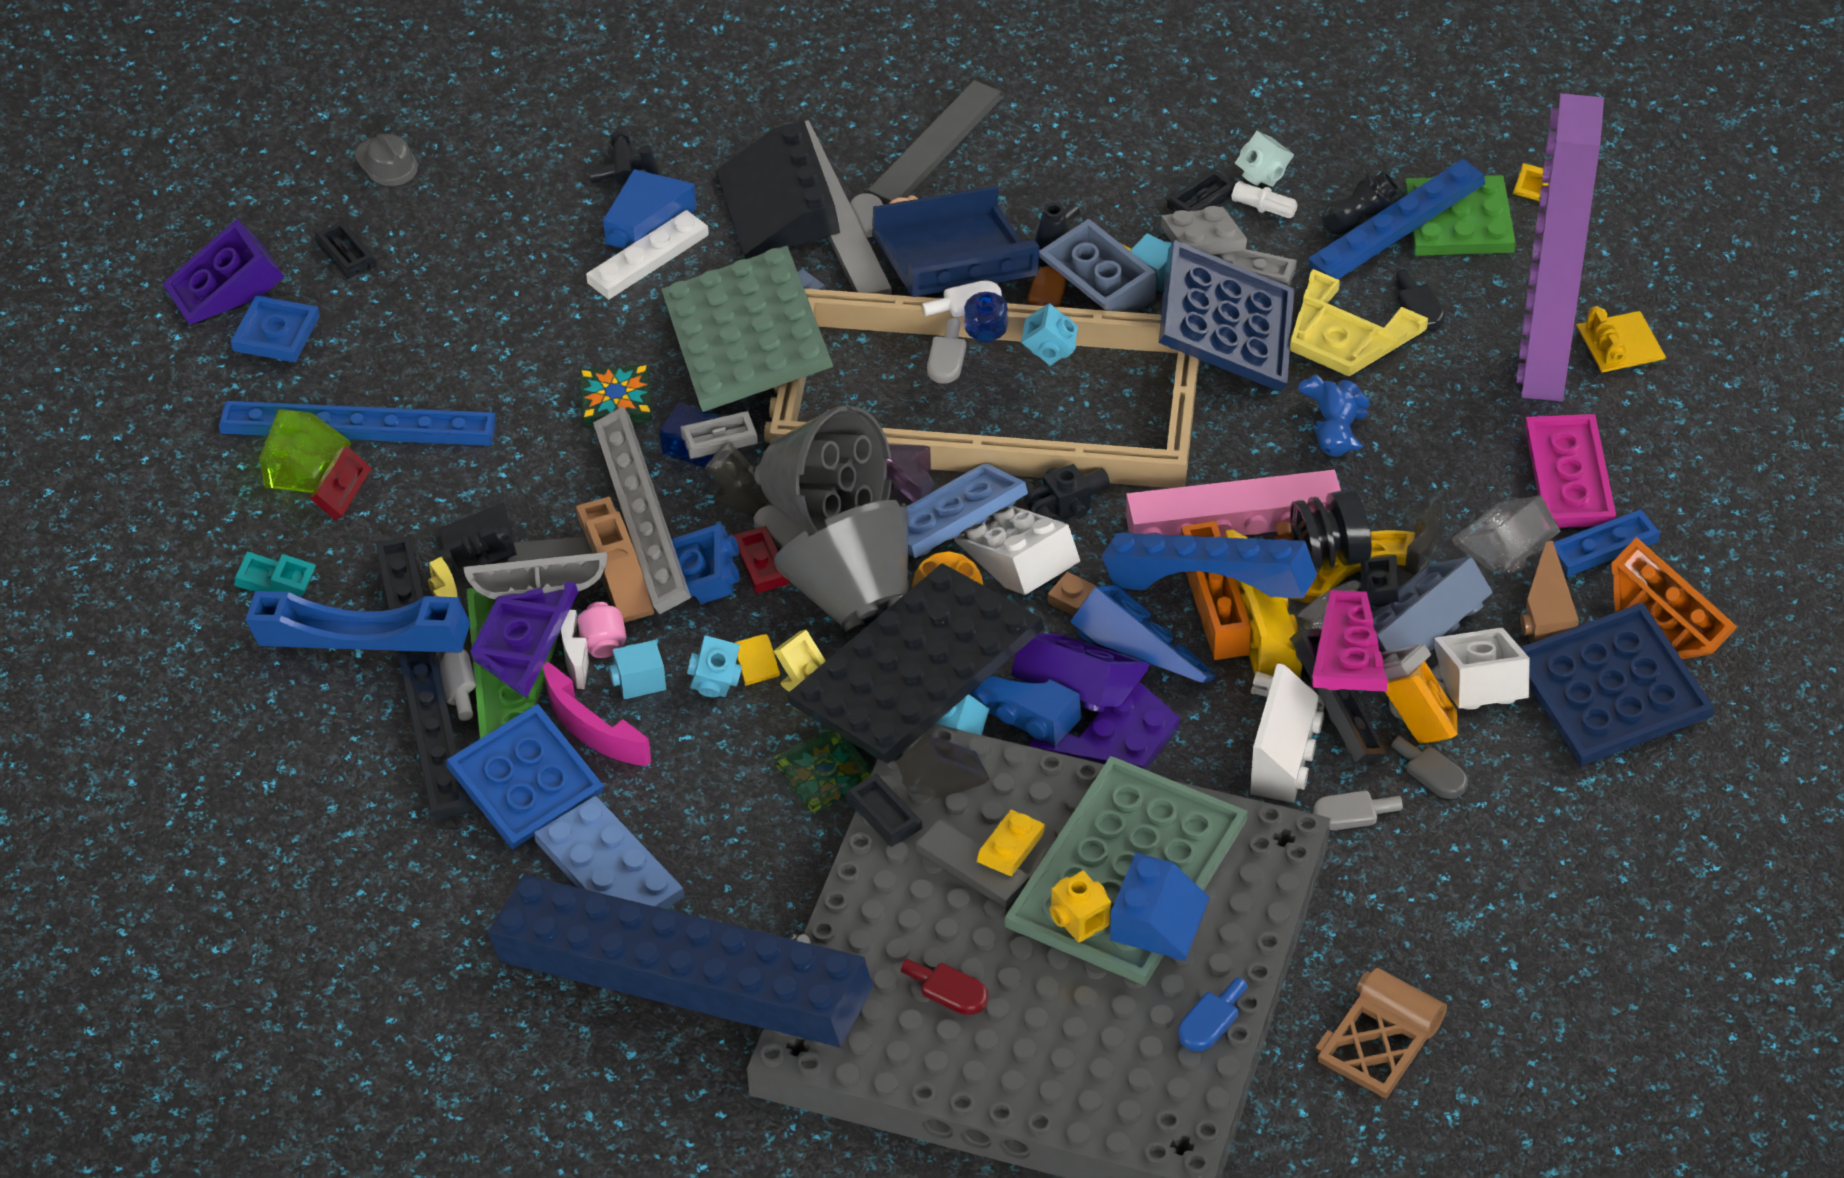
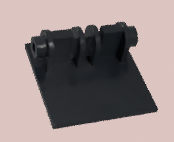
[439,502,517,579]

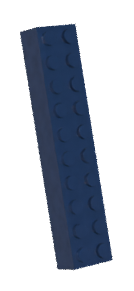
[488,875,874,1048]

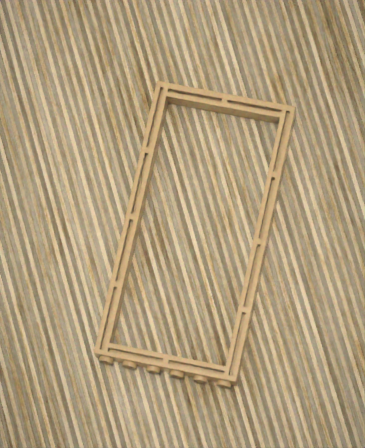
[764,288,1199,488]

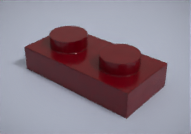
[309,446,371,521]
[733,526,790,594]

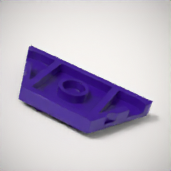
[470,582,578,697]

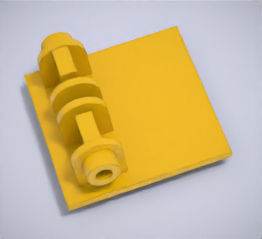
[1576,306,1666,373]

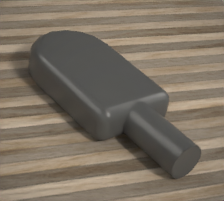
[1392,736,1468,799]

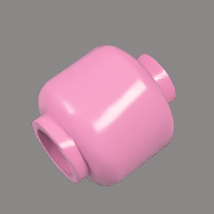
[576,602,627,658]

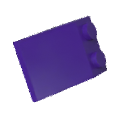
[162,219,285,324]

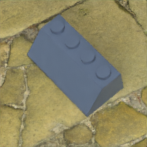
[1371,556,1493,652]

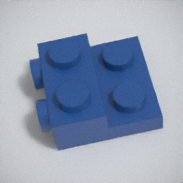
[671,523,740,604]

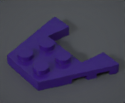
[1029,682,1180,770]

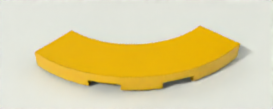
[1290,530,1415,606]

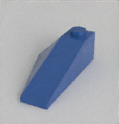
[1070,585,1217,683]

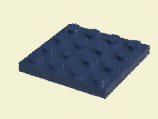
[1158,240,1294,392]
[1520,602,1715,766]

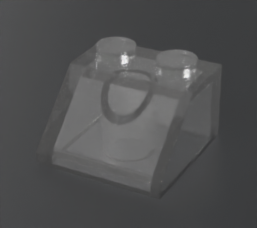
[1451,495,1561,573]

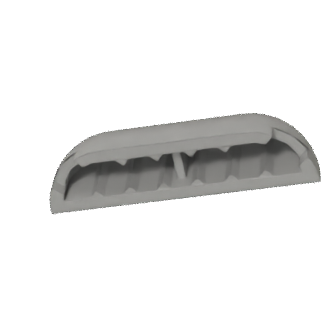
[463,552,608,599]

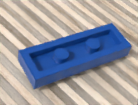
[1553,509,1660,577]

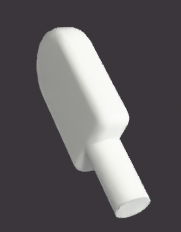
[922,281,1002,318]

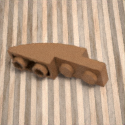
[576,497,654,623]

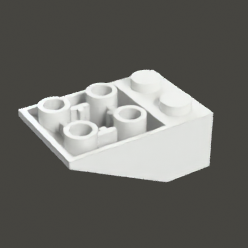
[954,505,1080,595]

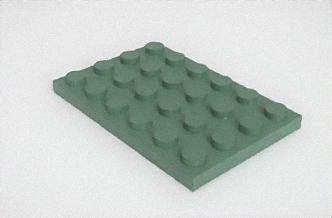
[661,246,833,412]
[1005,756,1248,986]

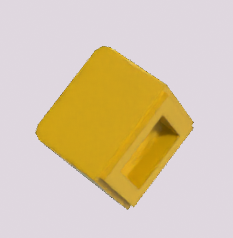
[1513,163,1548,201]
[735,634,780,686]

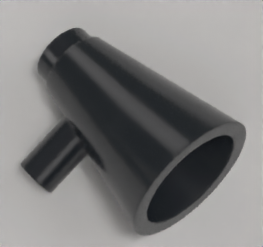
[1035,203,1080,267]

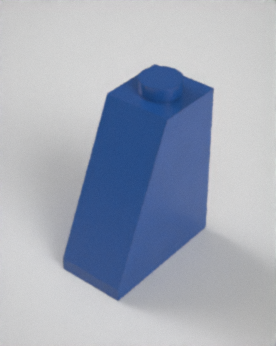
[603,169,696,249]

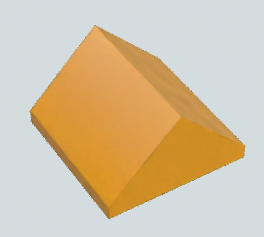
[1385,661,1458,744]

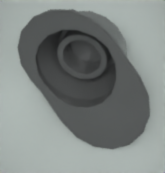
[354,133,418,187]

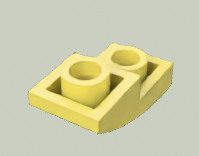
[428,557,458,597]

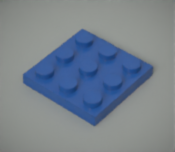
[446,704,604,850]

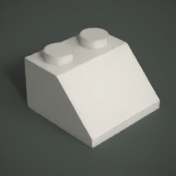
[1434,628,1530,709]

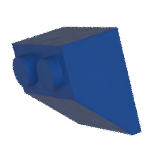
[1110,852,1209,961]

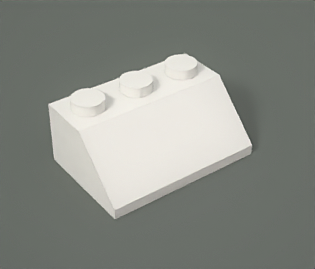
[1250,663,1324,803]

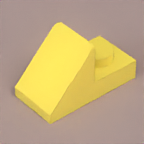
[774,630,825,692]

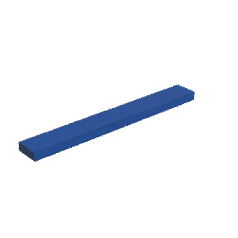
[219,401,497,446]

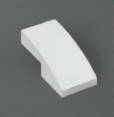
[561,610,589,689]

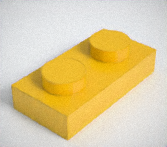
[977,810,1045,877]

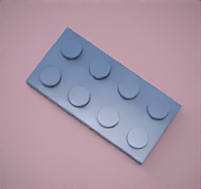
[907,462,1028,558]
[534,796,684,909]

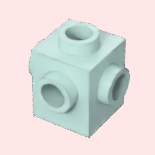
[1235,131,1294,187]

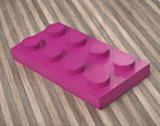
[1525,414,1616,529]

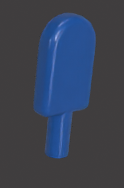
[1178,977,1248,1052]

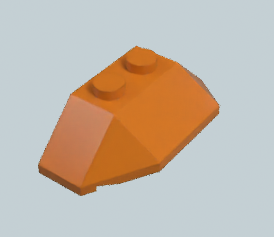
[1611,537,1737,660]

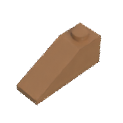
[1520,541,1579,643]

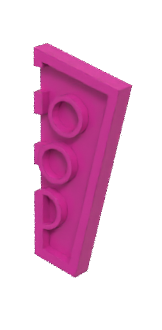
[1313,590,1388,692]

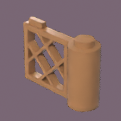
[1315,968,1447,1099]

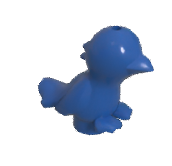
[1298,374,1370,457]

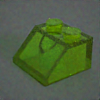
[259,409,350,493]

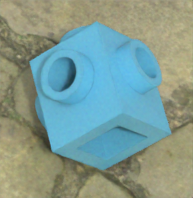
[1021,303,1078,365]
[687,636,742,697]

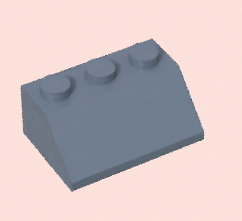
[1039,219,1156,313]

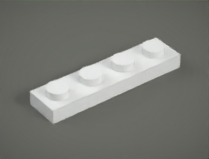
[586,210,709,300]

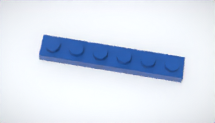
[1308,159,1485,279]

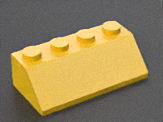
[1225,529,1302,678]

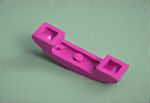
[543,662,651,766]

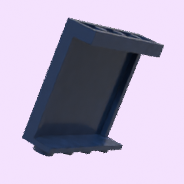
[872,186,1039,297]

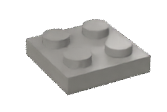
[1161,206,1247,255]

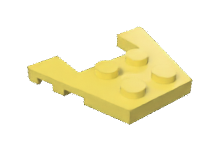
[1290,269,1428,376]

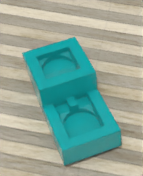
[234,551,316,596]

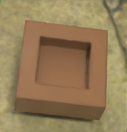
[1048,572,1097,616]

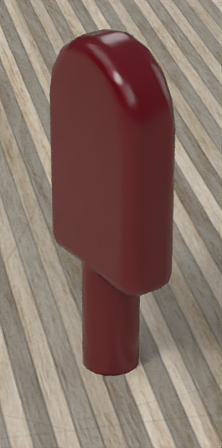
[900,958,988,1015]

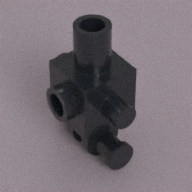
[1023,464,1110,522]

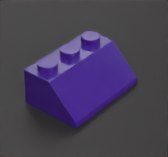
[1011,633,1149,712]

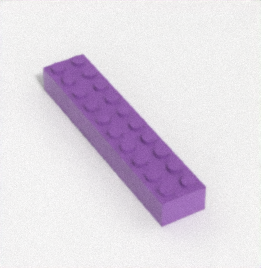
[1516,93,1604,402]

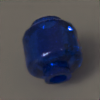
[964,292,1008,343]

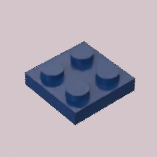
[231,296,320,362]

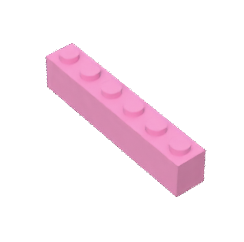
[1126,470,1341,538]

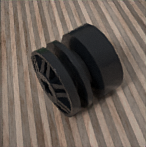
[1290,488,1372,573]

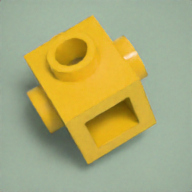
[1049,870,1111,943]

